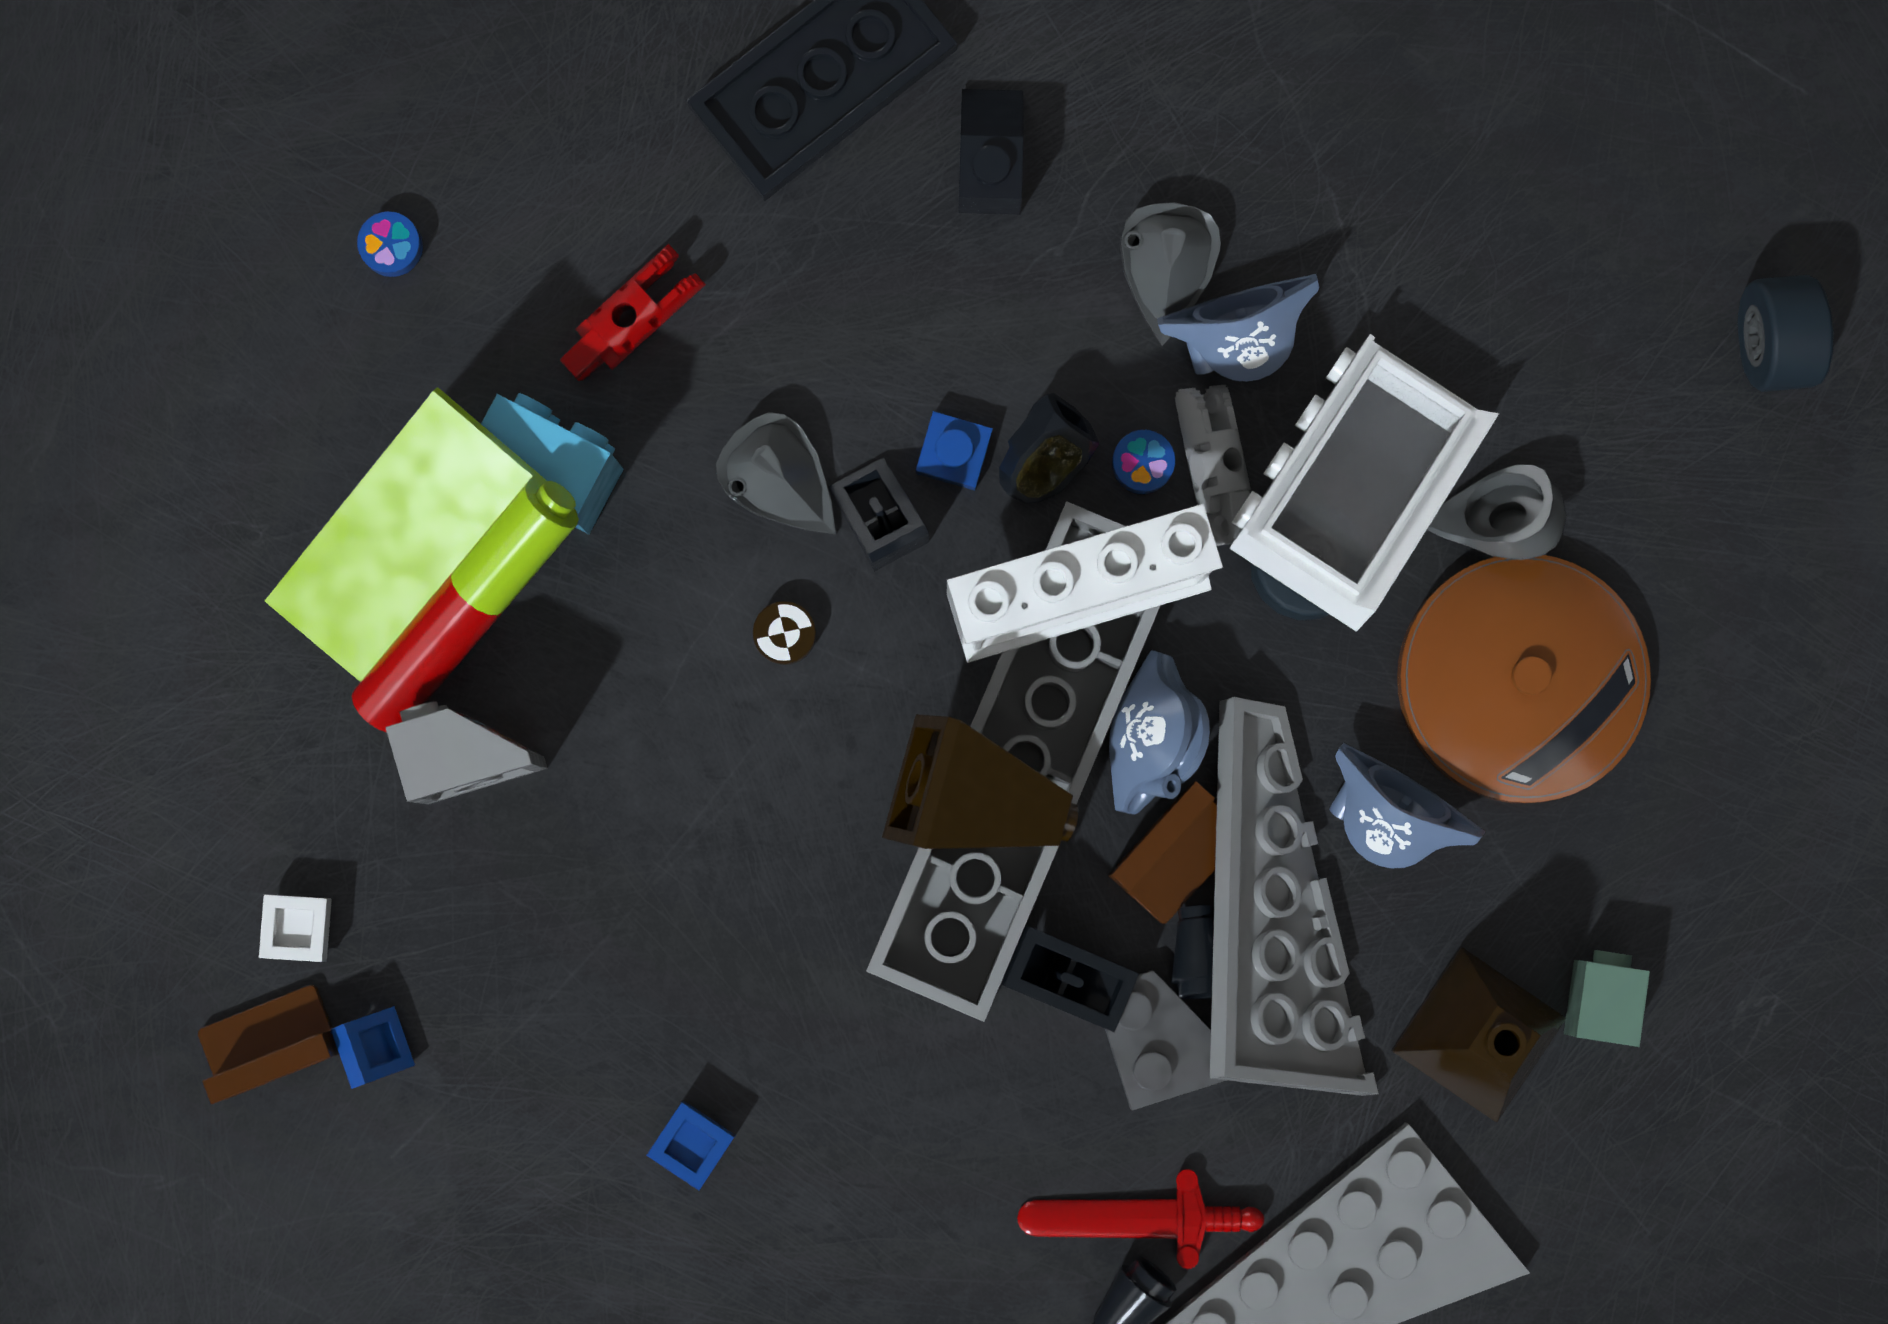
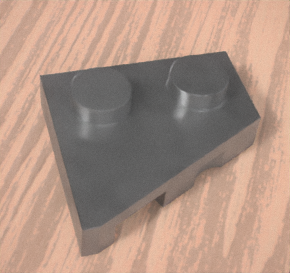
[1105,970,1227,1110]

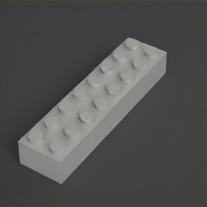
[866,501,1161,1022]

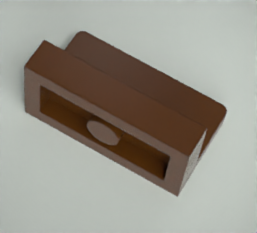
[1108,781,1217,923]
[198,985,339,1105]

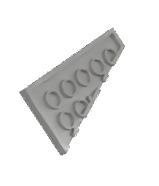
[1210,697,1379,1096]
[1161,1122,1530,1324]

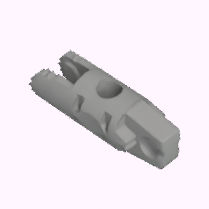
[1175,385,1251,546]

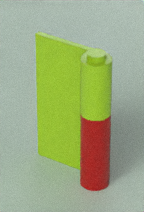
[265,387,579,733]

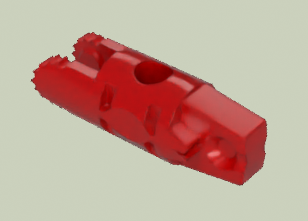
[560,244,706,381]

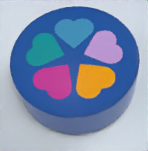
[357,211,423,277]
[1112,430,1175,494]

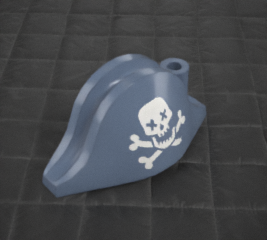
[1157,274,1319,382]
[1109,650,1210,814]
[1329,743,1485,868]

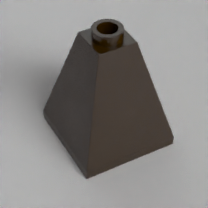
[882,714,1079,849]
[1391,947,1566,1122]

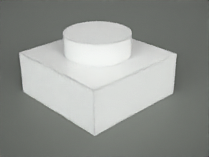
[259,895,332,962]

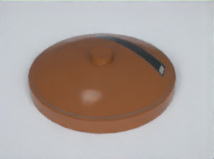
[1397,555,1651,803]

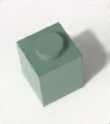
[1564,950,1650,1047]

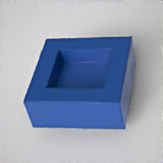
[916,411,993,491]
[331,1006,415,1089]
[646,1100,736,1191]

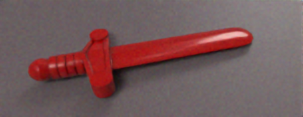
[1017,1169,1265,1269]

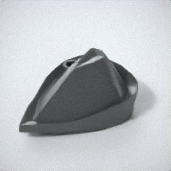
[1120,202,1221,346]
[716,412,836,535]
[1427,464,1566,560]

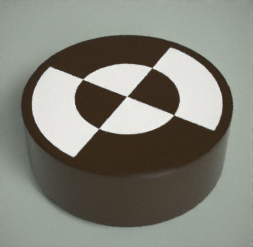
[753,601,816,665]

